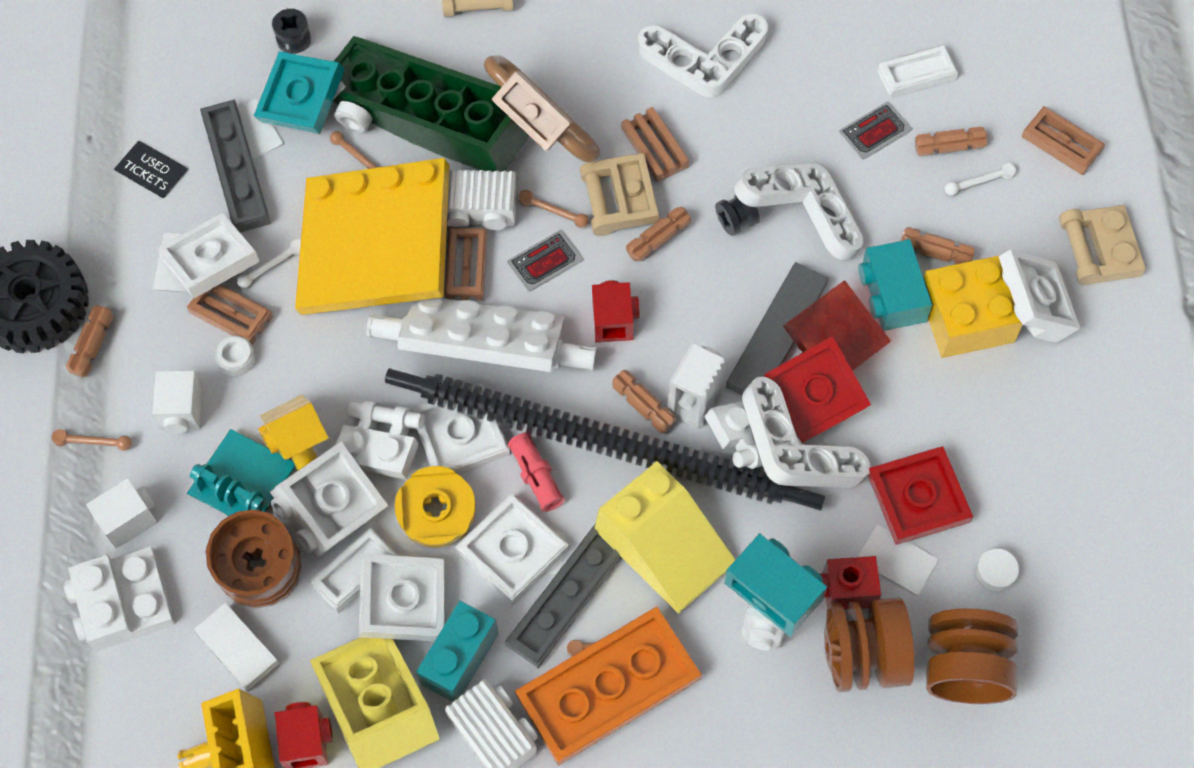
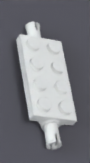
[366,298,597,372]

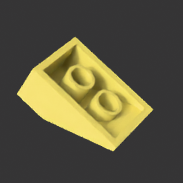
[595,462,735,614]
[310,637,440,768]

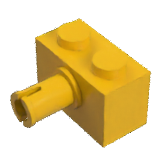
[258,394,329,471]
[177,688,275,768]

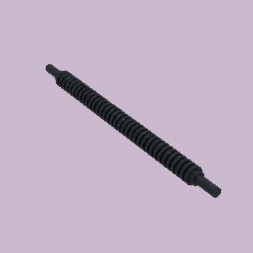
[385,368,825,511]

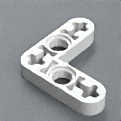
[637,14,768,97]
[734,163,863,261]
[742,377,871,488]

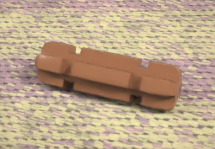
[915,126,988,156]
[626,207,691,261]
[901,227,975,264]
[66,305,113,378]
[612,370,676,434]

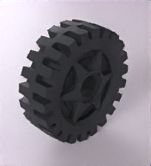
[0,239,89,354]

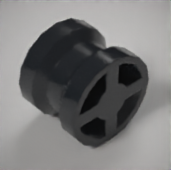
[272,8,311,54]
[715,194,760,236]

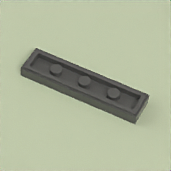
[200,99,271,233]
[726,262,829,395]
[505,523,622,668]

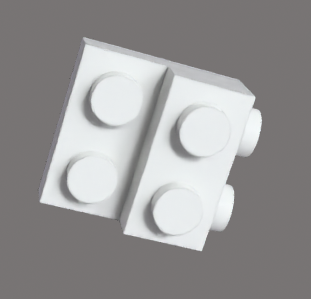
[999,249,1081,343]
[270,442,388,557]
[63,546,175,652]

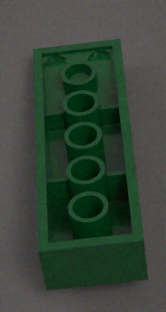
[333,36,530,172]

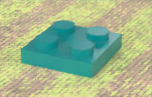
[253,51,345,134]

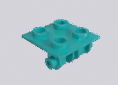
[187,429,296,516]

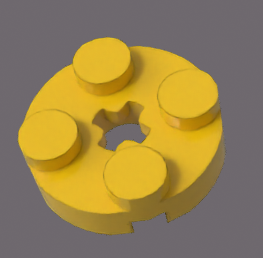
[395,466,476,548]

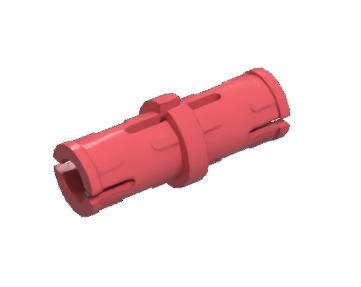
[508,432,565,512]

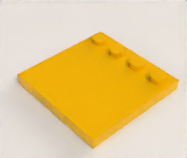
[295,158,450,315]

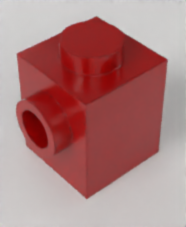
[592,280,640,343]
[820,556,882,610]
[274,702,333,768]

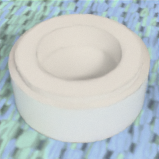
[334,101,373,133]
[215,336,256,376]
[976,548,1019,592]

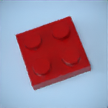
[764,336,871,443]
[867,446,973,545]

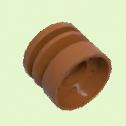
[205,509,302,608]
[824,597,915,692]
[926,608,1018,704]

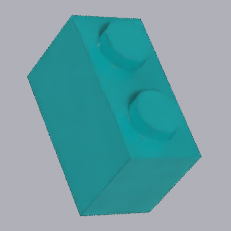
[858,239,932,331]
[724,533,827,637]
[416,600,499,702]

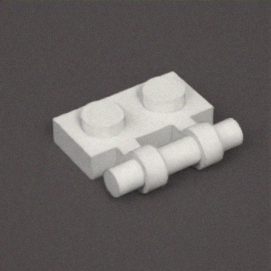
[336,400,425,479]
[705,401,802,469]

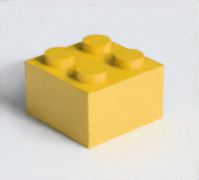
[923,256,1022,358]

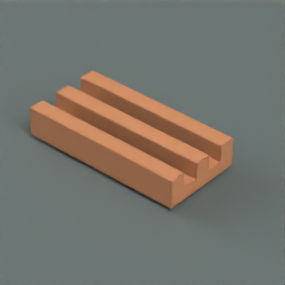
[1021,106,1105,175]
[621,107,689,182]
[445,228,487,301]
[187,284,273,345]

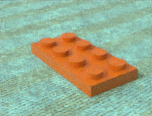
[515,606,702,766]

